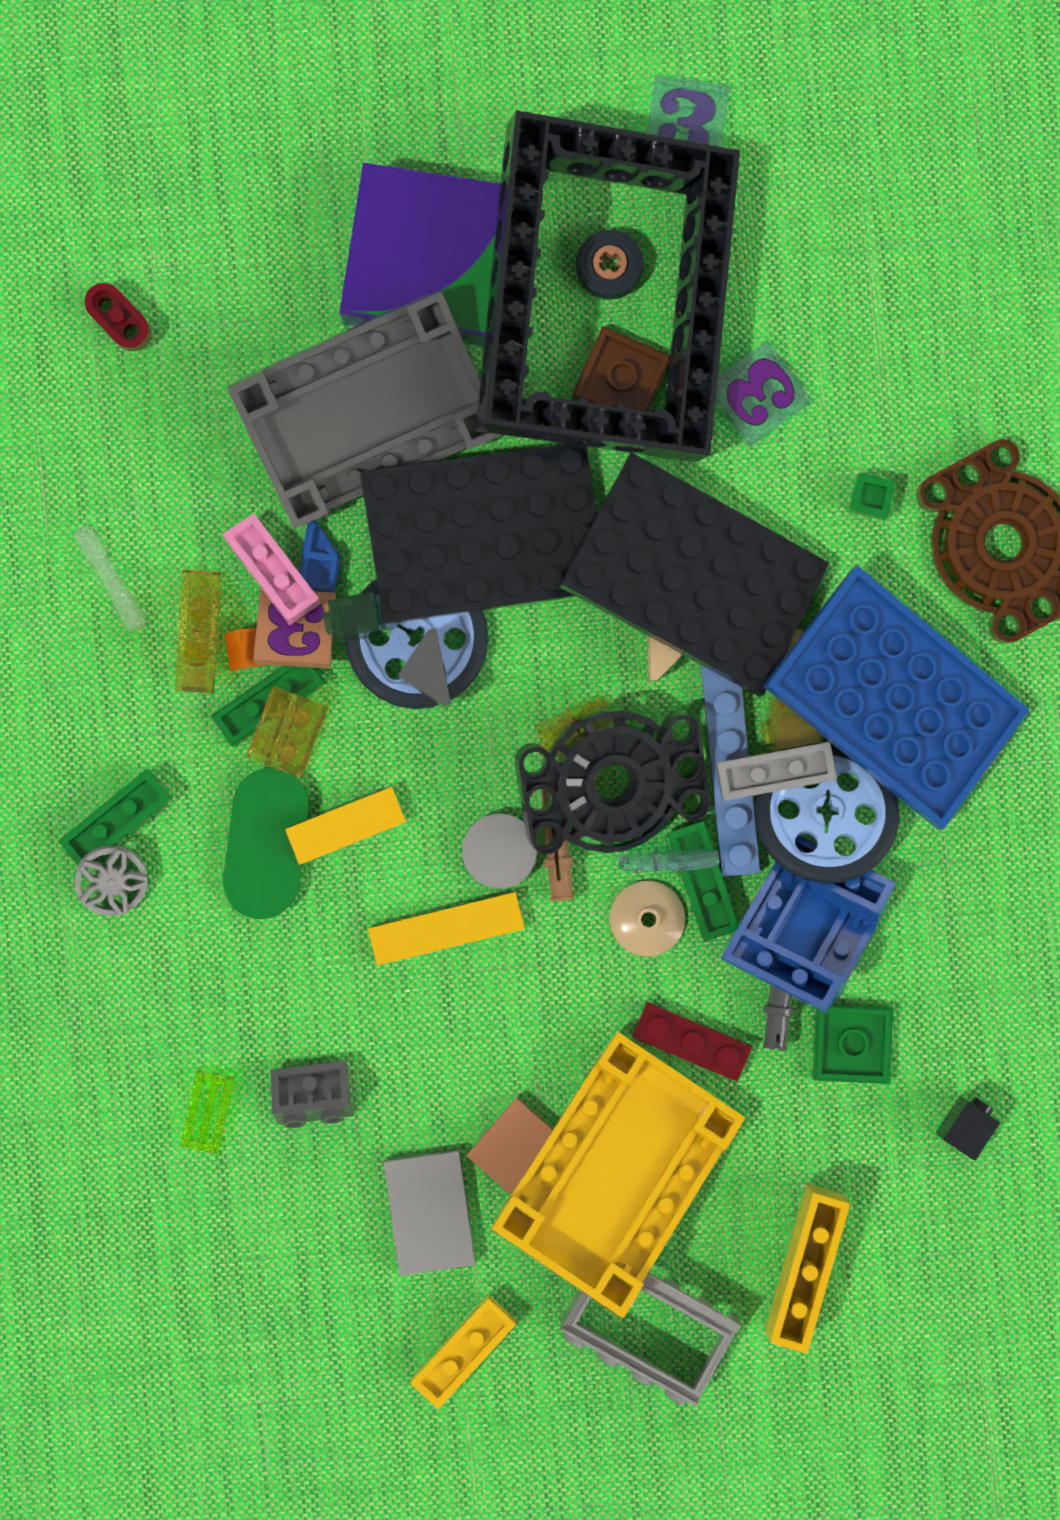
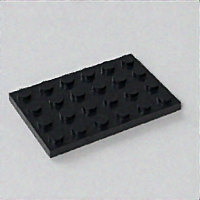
[360,444,597,625]
[559,452,829,697]

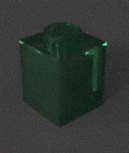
[323,592,384,643]

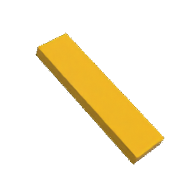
[368,891,525,965]

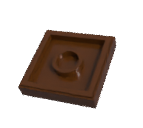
[572,326,670,411]

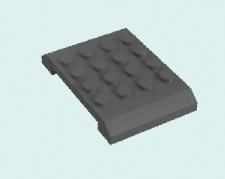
[227,290,501,529]

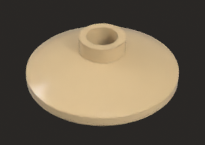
[610,880,685,956]

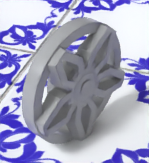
[74,845,148,916]

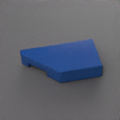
[299,520,342,593]

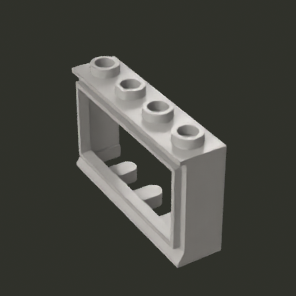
[561,1273,741,1407]

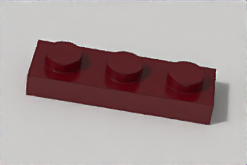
[632,1001,752,1082]

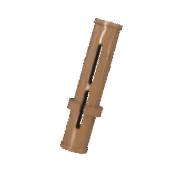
[540,789,575,902]

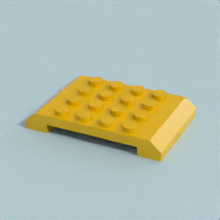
[491,1032,745,1318]

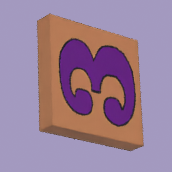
[253,588,337,669]

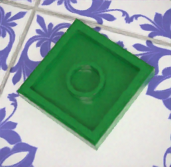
[812,1004,893,1084]

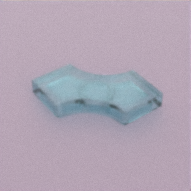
[618,849,719,873]

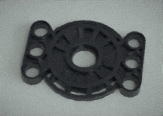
[515,709,710,855]

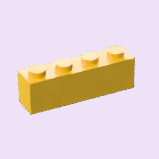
[765,1183,850,1354]

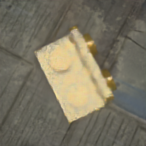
[247,687,328,778]

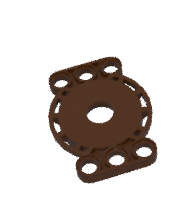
[916,439,1060,644]

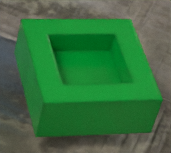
[848,473,896,520]

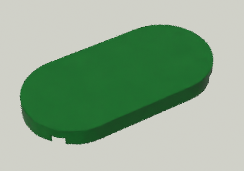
[223,768,310,919]

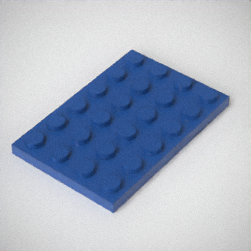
[763,565,1030,830]

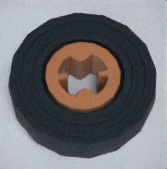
[576,229,644,300]

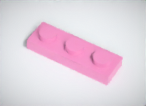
[223,514,320,626]

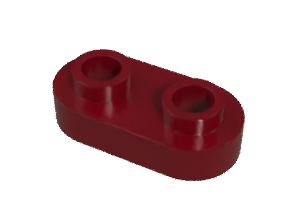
[84,283,151,351]

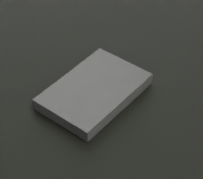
[383,1149,475,1276]

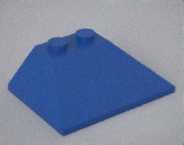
[721,836,896,1013]

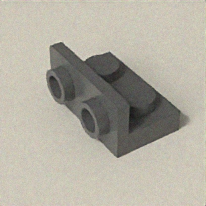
[270,1061,354,1128]

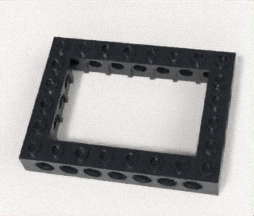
[475,110,740,462]

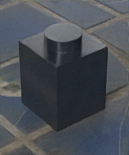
[935,1096,1000,1161]

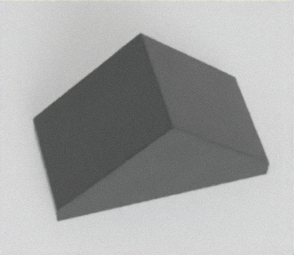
[398,628,451,708]

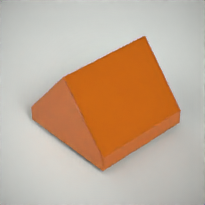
[224,628,268,672]

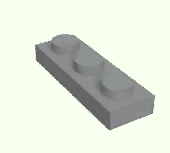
[715,742,837,801]

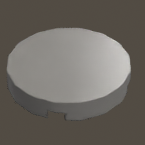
[462,813,537,889]

